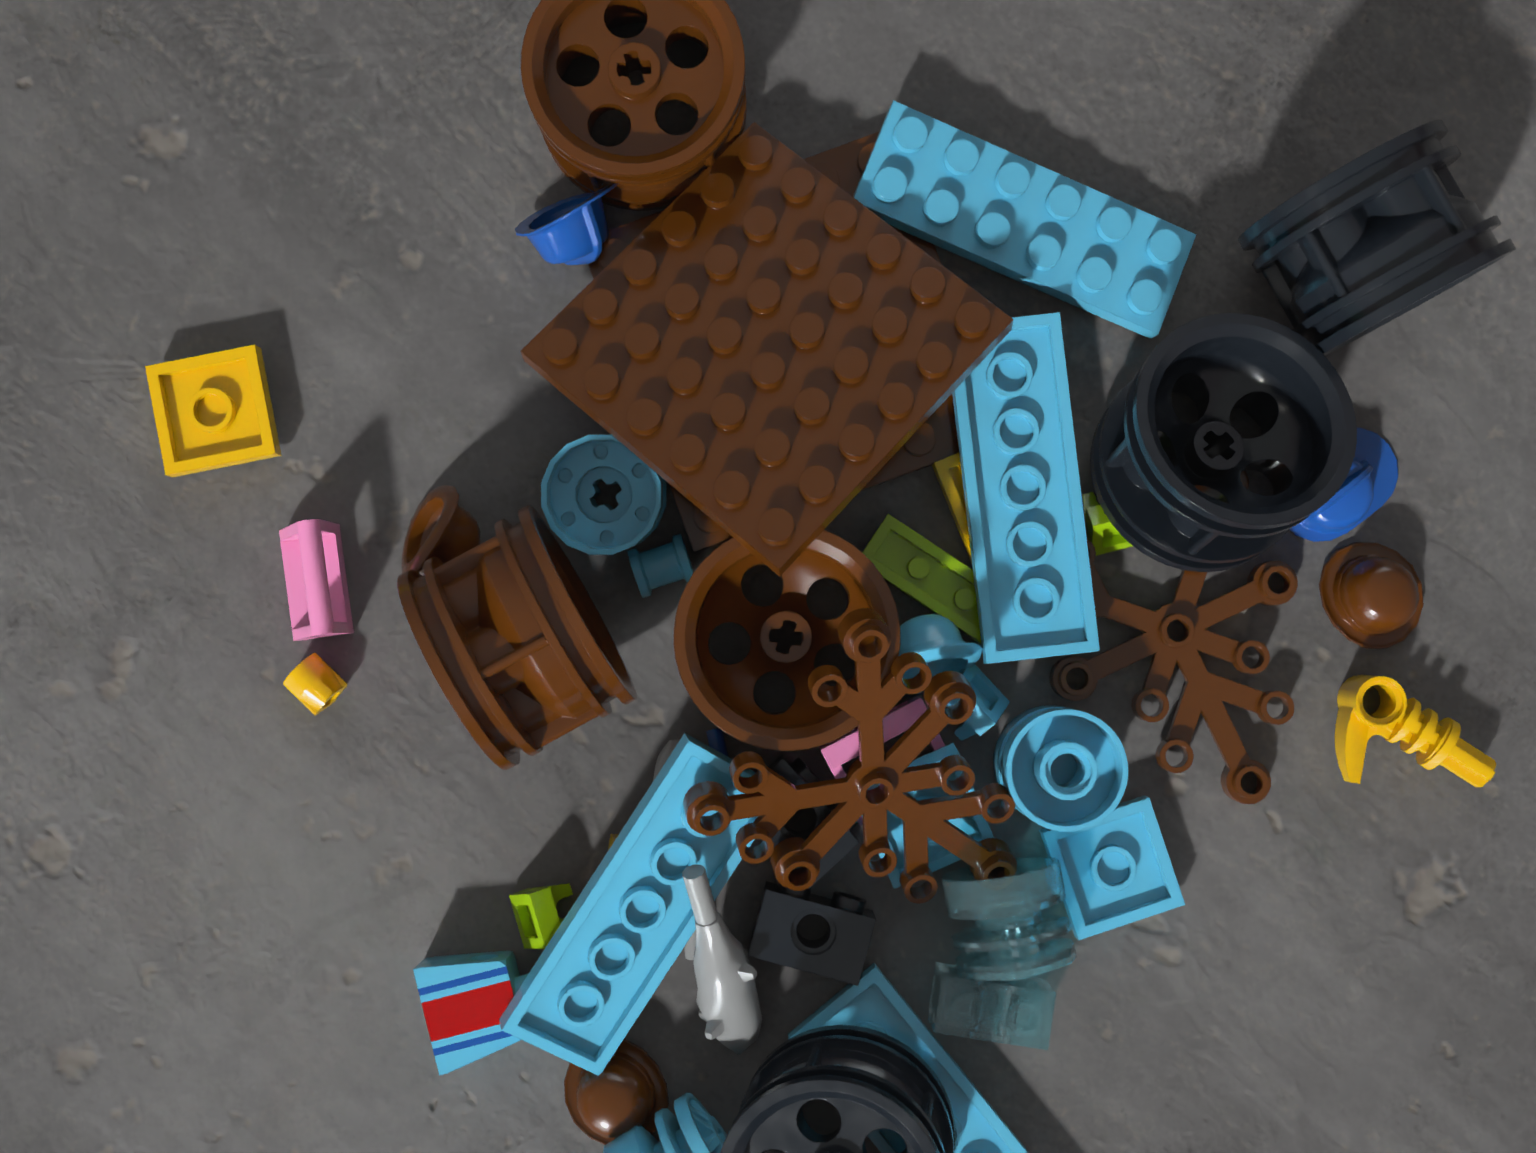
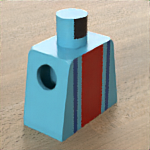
[413,951,529,1076]

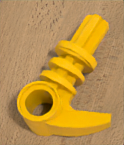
[1335,675,1496,787]

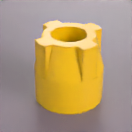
[283,653,348,716]

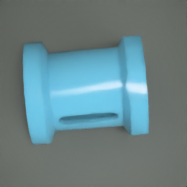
[628,534,694,598]

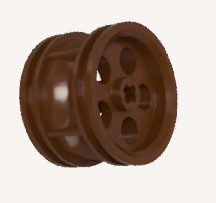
[521,0,747,211]
[397,505,637,770]
[674,530,900,751]

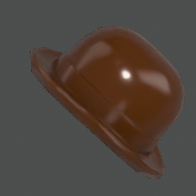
[402,485,481,573]
[1319,542,1424,649]
[564,1039,669,1145]

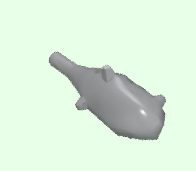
[682,864,762,1055]

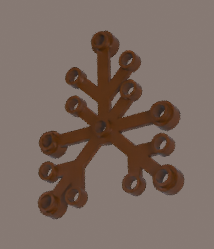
[1049,471,1298,804]
[683,608,1017,904]

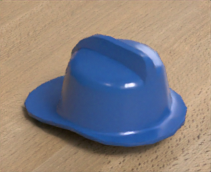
[515,183,619,265]
[1290,428,1398,542]

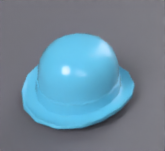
[899,614,983,697]

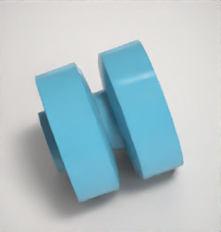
[993,705,1128,832]

